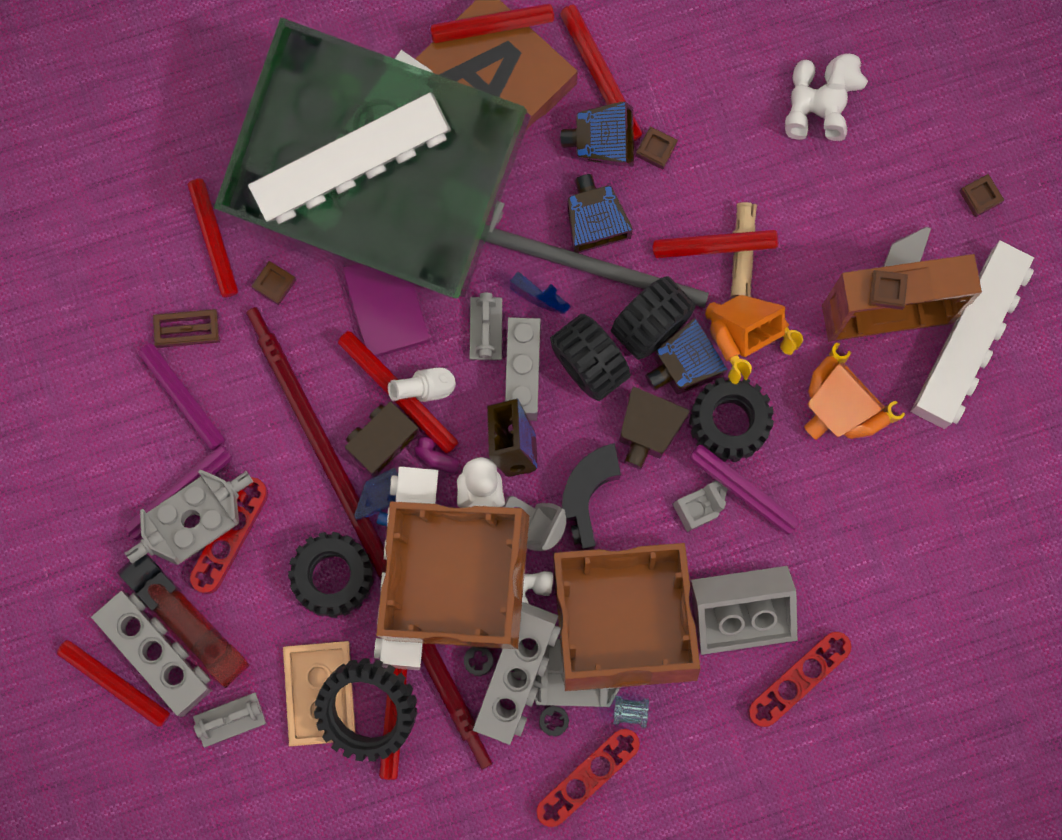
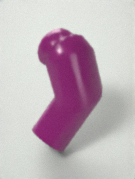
[414,437,459,474]

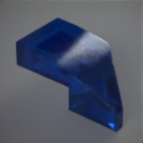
[510,271,571,314]
[354,467,398,521]

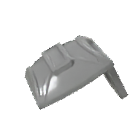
[503,496,566,551]

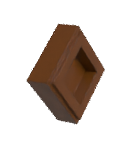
[636,126,678,170]
[959,174,1004,217]
[251,261,296,305]
[869,270,908,310]

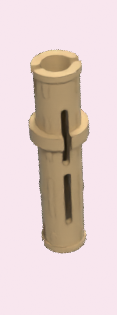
[730,202,757,298]

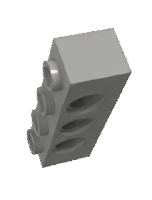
[91,591,213,717]
[473,602,561,745]

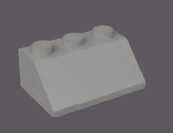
[691,566,798,655]

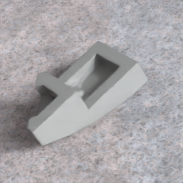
[883,227,931,267]
[673,481,727,532]

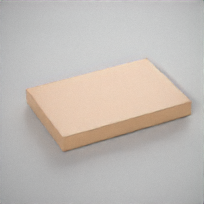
[283,641,356,746]

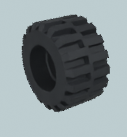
[611,276,696,360]
[550,313,631,401]
[689,377,774,462]
[288,532,374,618]

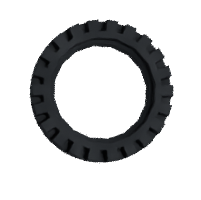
[314,658,417,762]

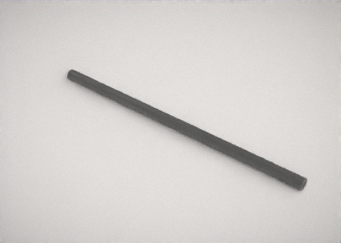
[352,188,709,308]

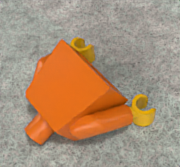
[705,295,803,384]
[804,343,905,440]

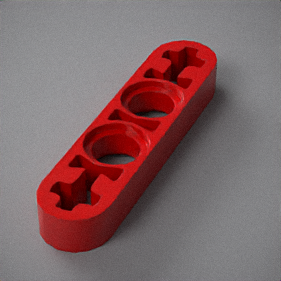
[190,477,268,594]
[748,632,852,728]
[536,729,640,827]

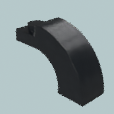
[562,443,621,551]

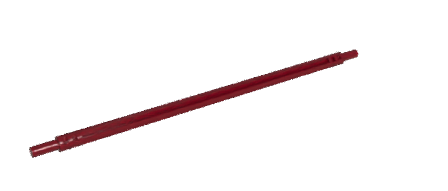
[246,307,493,770]

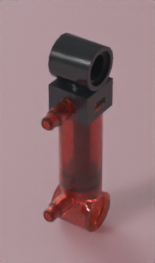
[117,554,250,688]

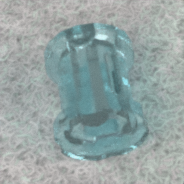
[613,696,649,729]

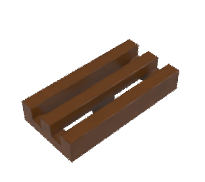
[153,309,220,348]

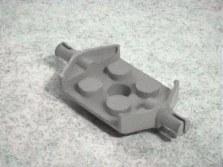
[124,470,254,565]
[511,639,621,708]

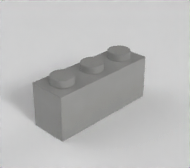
[505,317,540,421]

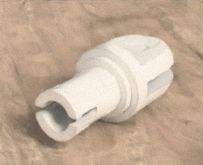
[388,367,456,402]

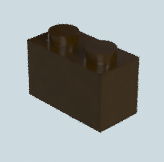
[345,401,420,479]

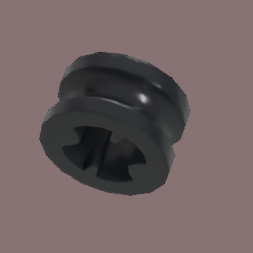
[464,647,493,676]
[539,706,569,736]

